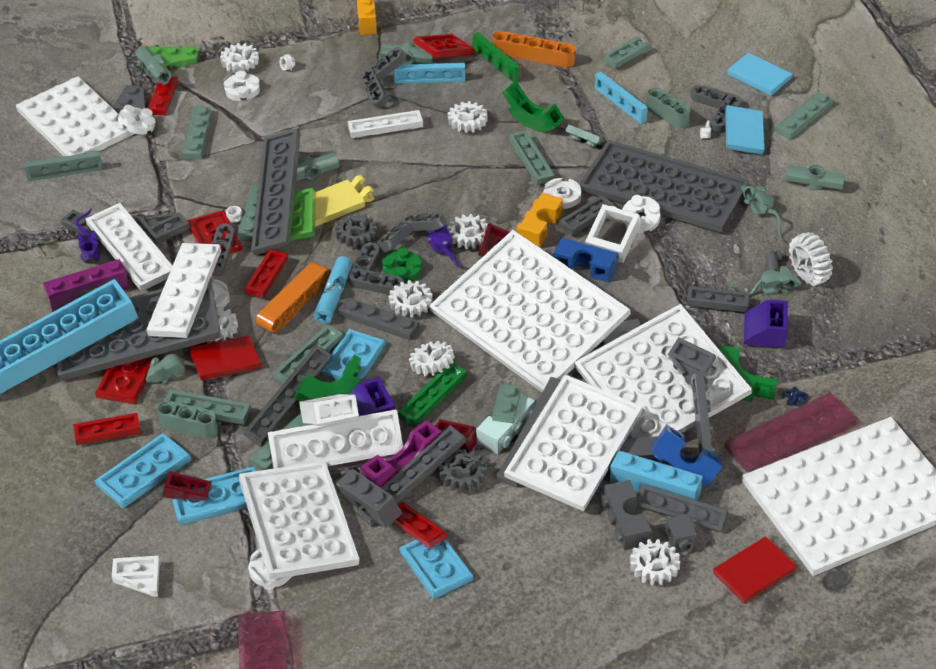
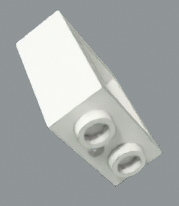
[585,205,640,263]
[299,394,359,424]

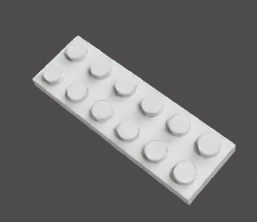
[86,203,173,291]
[146,243,221,338]
[267,410,403,468]

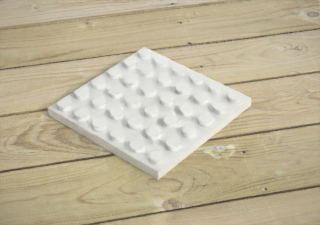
[574,304,752,438]

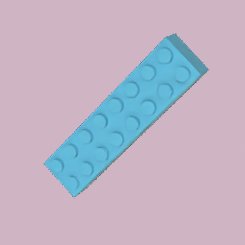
[0,279,138,394]

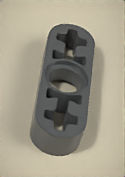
[212,223,234,277]

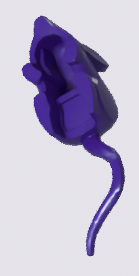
[75,208,100,262]
[427,225,462,267]

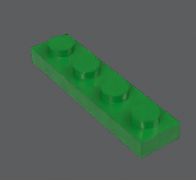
[472,32,520,82]
[398,364,467,427]

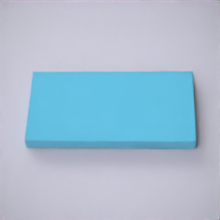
[95,433,191,508]
[172,466,256,526]

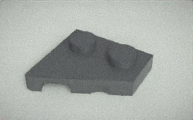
[113,85,146,113]
[138,213,190,244]
[668,337,716,388]

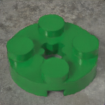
[382,248,422,283]

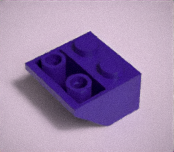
[744,299,788,348]
[350,377,395,416]

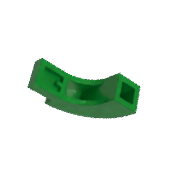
[502,81,565,132]
[719,345,778,402]
[293,355,361,402]

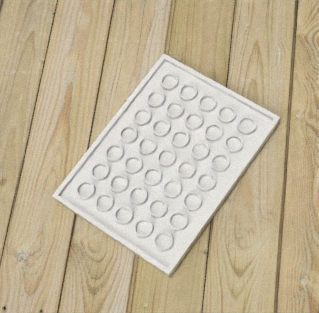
[429,230,631,392]
[741,417,936,576]

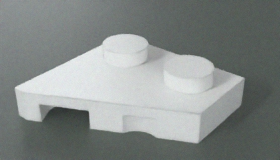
[112,556,160,597]

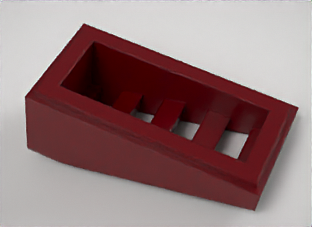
[435,419,477,452]
[162,471,212,501]

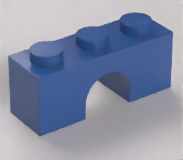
[553,238,618,283]
[652,424,723,487]

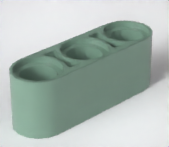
[647,87,690,129]
[157,401,218,438]

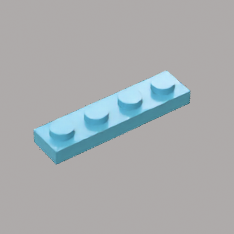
[394,63,465,83]
[595,72,648,124]

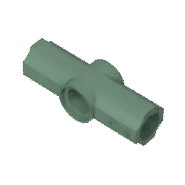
[380,42,434,65]
[135,46,172,85]
[296,152,339,181]
[785,165,845,190]

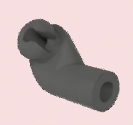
[766,250,782,271]

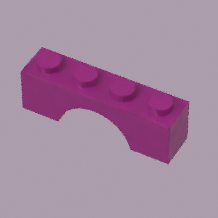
[43,259,129,312]
[361,420,442,488]

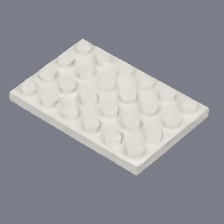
[16,76,134,156]
[504,375,642,512]
[239,461,359,580]

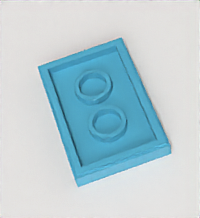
[727,53,792,96]
[725,105,764,155]
[321,329,386,383]
[399,539,473,600]

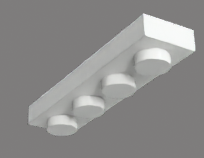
[348,110,423,138]

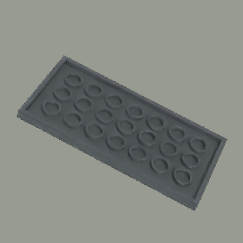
[579,140,749,233]
[57,278,222,381]

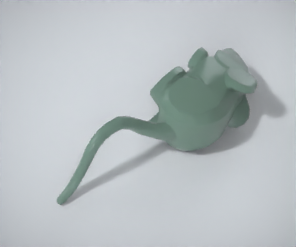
[741,185,782,239]
[728,266,801,296]
[146,354,195,385]

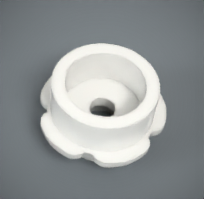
[279,54,295,71]
[226,206,243,223]

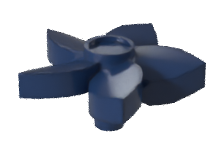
[782,386,808,408]

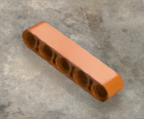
[492,31,575,68]
[256,262,331,334]

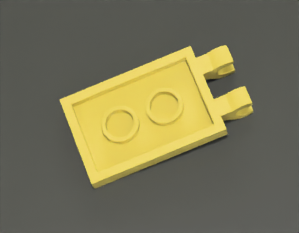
[315,175,375,227]

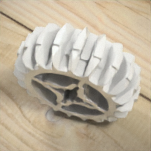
[789,232,833,286]

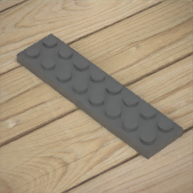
[251,128,301,255]

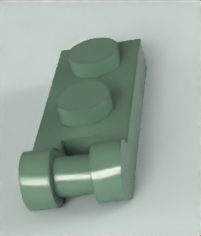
[603,37,651,69]

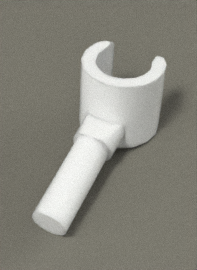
[700,120,711,139]

